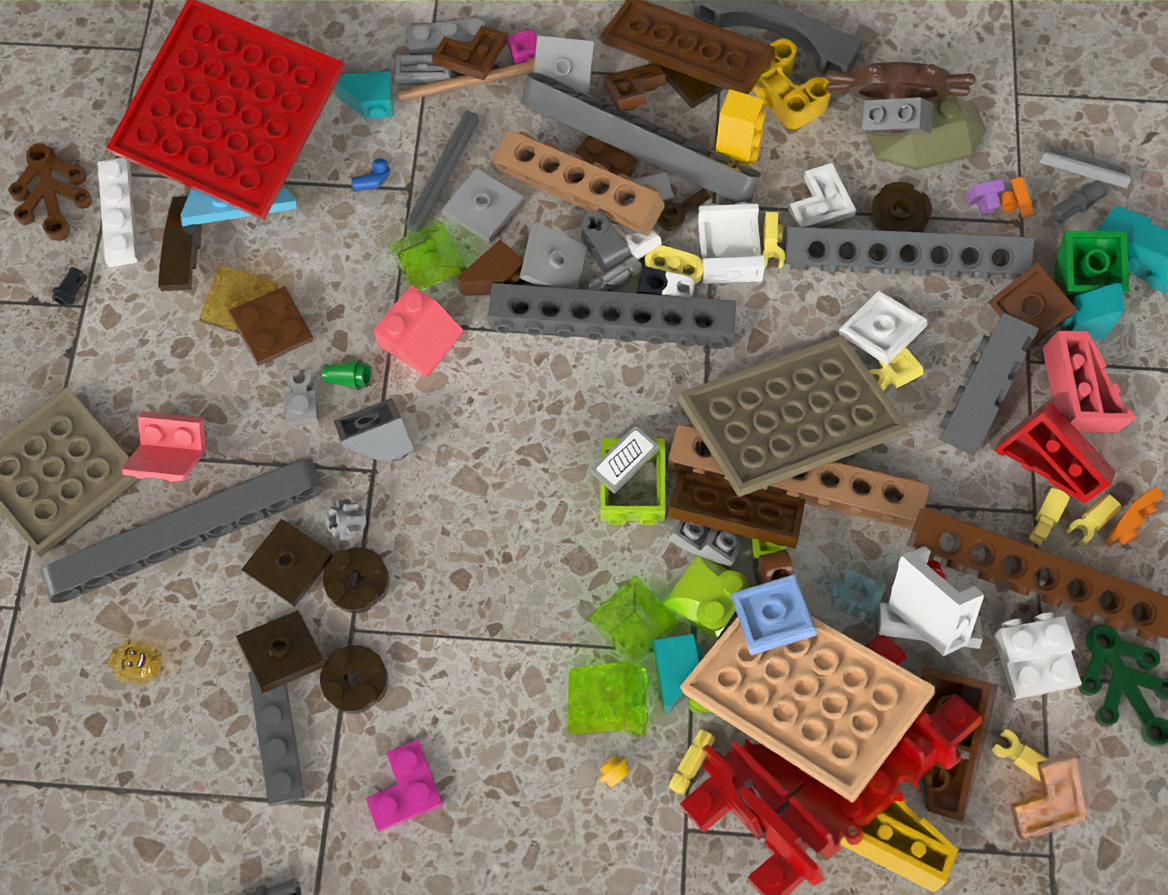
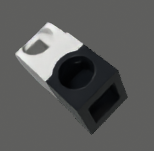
[636,266,695,298]

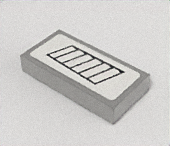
[591,426,659,494]

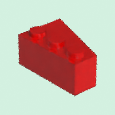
[994,400,1116,503]

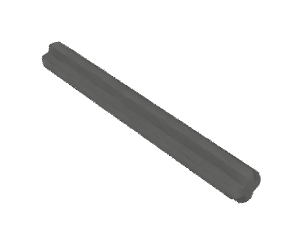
[406,111,479,233]

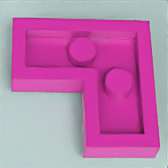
[365,740,443,833]

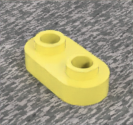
[645,245,703,284]

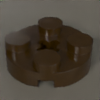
[870,182,932,233]
[323,547,390,613]
[320,645,389,714]

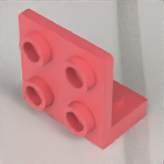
[122,411,206,482]

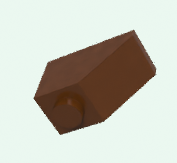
[457,240,525,296]

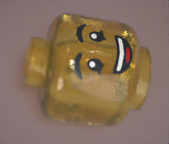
[108,639,162,686]

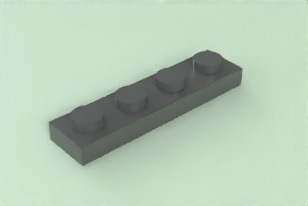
[248,672,305,807]

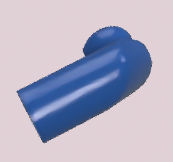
[351,158,390,192]

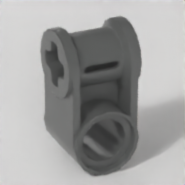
[581,211,631,272]

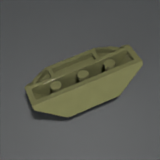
[867,96,987,170]

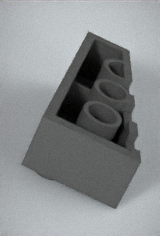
[939,312,1039,456]

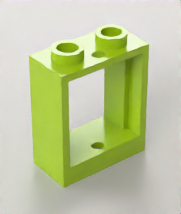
[600,438,666,525]

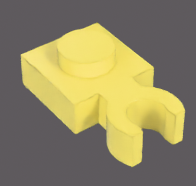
[868,347,923,392]

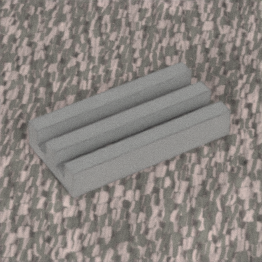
[394,55,452,84]

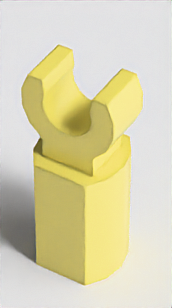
[1028,488,1070,546]
[1066,494,1122,546]
[991,729,1056,783]

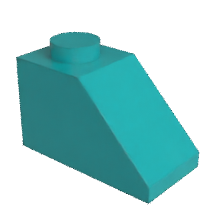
[334,71,394,119]
[1062,283,1124,340]
[653,634,704,713]

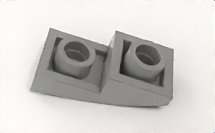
[668,519,743,566]

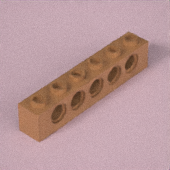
[492,130,665,237]

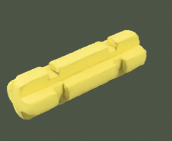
[669,730,715,795]

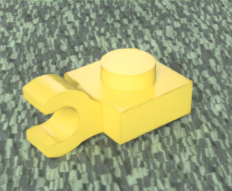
[762,212,785,268]

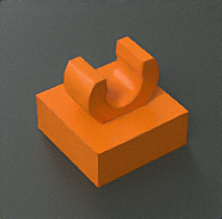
[999,176,1034,218]

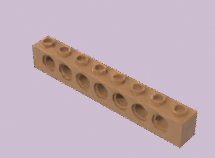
[667,424,930,530]

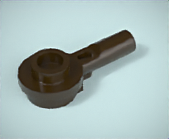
[657,189,709,231]

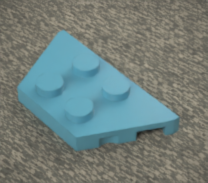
[180,186,297,226]

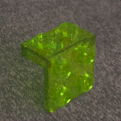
[567,661,649,737]

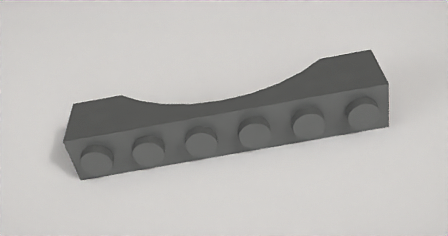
[694,0,863,75]

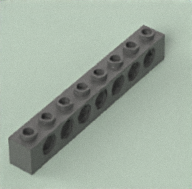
[784,227,1034,280]
[488,283,736,349]

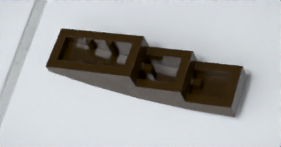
[158,196,202,291]

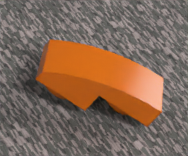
[1105,486,1164,547]

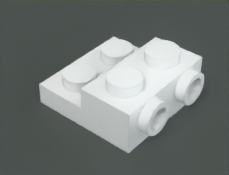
[993,612,1082,700]

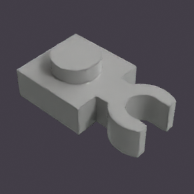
[284,371,319,427]

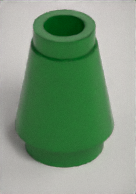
[323,359,371,390]

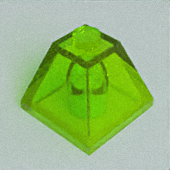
[388,221,467,291]
[587,575,680,667]

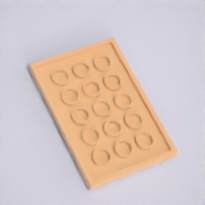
[680,616,935,802]

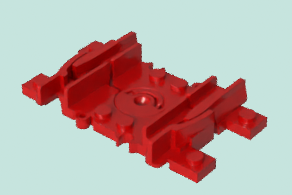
[679,634,982,895]

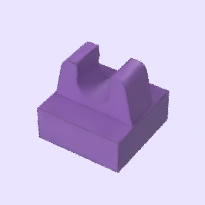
[965,179,1006,215]

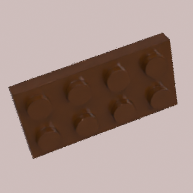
[667,469,806,549]

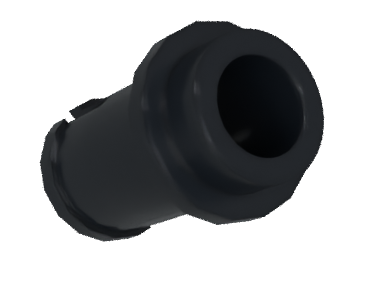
[52,267,88,307]

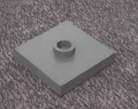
[534,35,595,94]
[441,168,524,244]
[520,222,587,289]

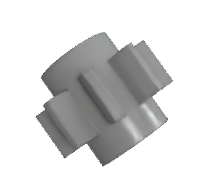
[325,499,366,540]

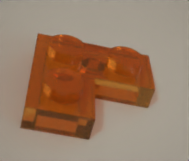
[1011,752,1088,841]

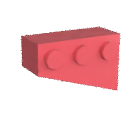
[1042,331,1136,433]

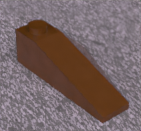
[921,667,998,821]

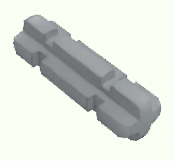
[588,256,642,291]

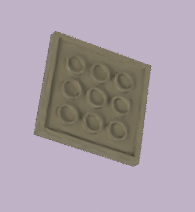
[0,387,140,557]

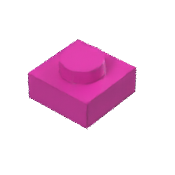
[507,29,537,64]

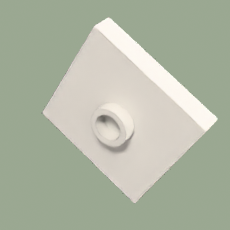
[839,291,927,365]

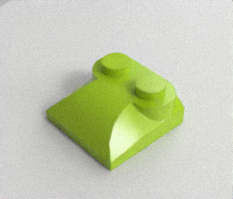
[662,556,754,642]

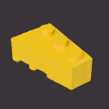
[715,89,767,167]
[841,800,958,893]

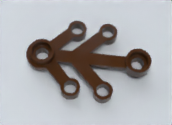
[9,143,92,241]

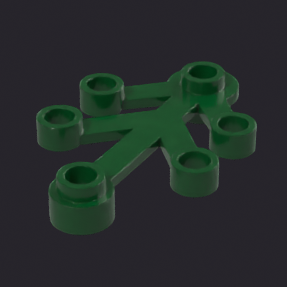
[1078,624,1168,747]

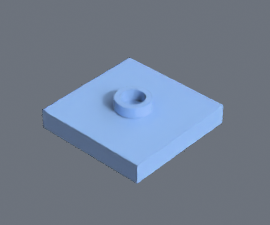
[731,574,817,655]

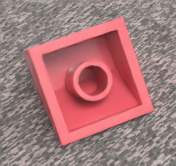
[373,285,464,377]

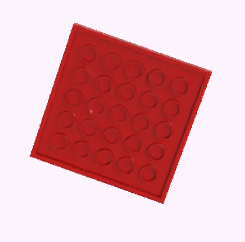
[106,0,345,220]

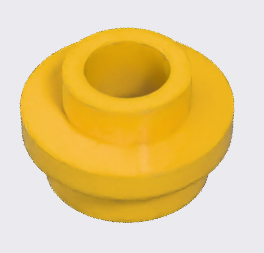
[599,755,631,787]

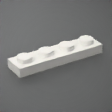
[98,158,138,267]

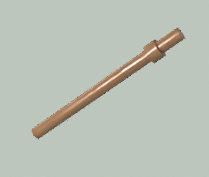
[397,57,535,102]

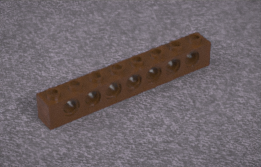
[907,508,1168,643]

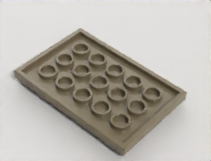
[678,335,909,497]

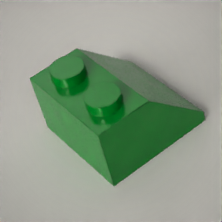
[1054,231,1129,299]

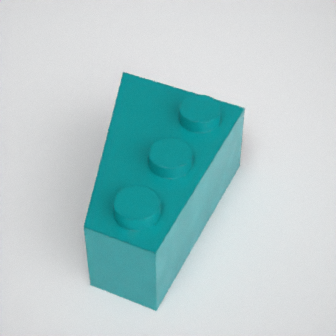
[1096,205,1168,294]

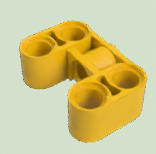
[752,39,831,129]

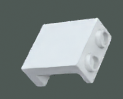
[697,202,765,284]
[888,547,984,656]

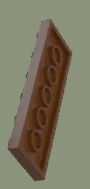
[600,0,776,95]

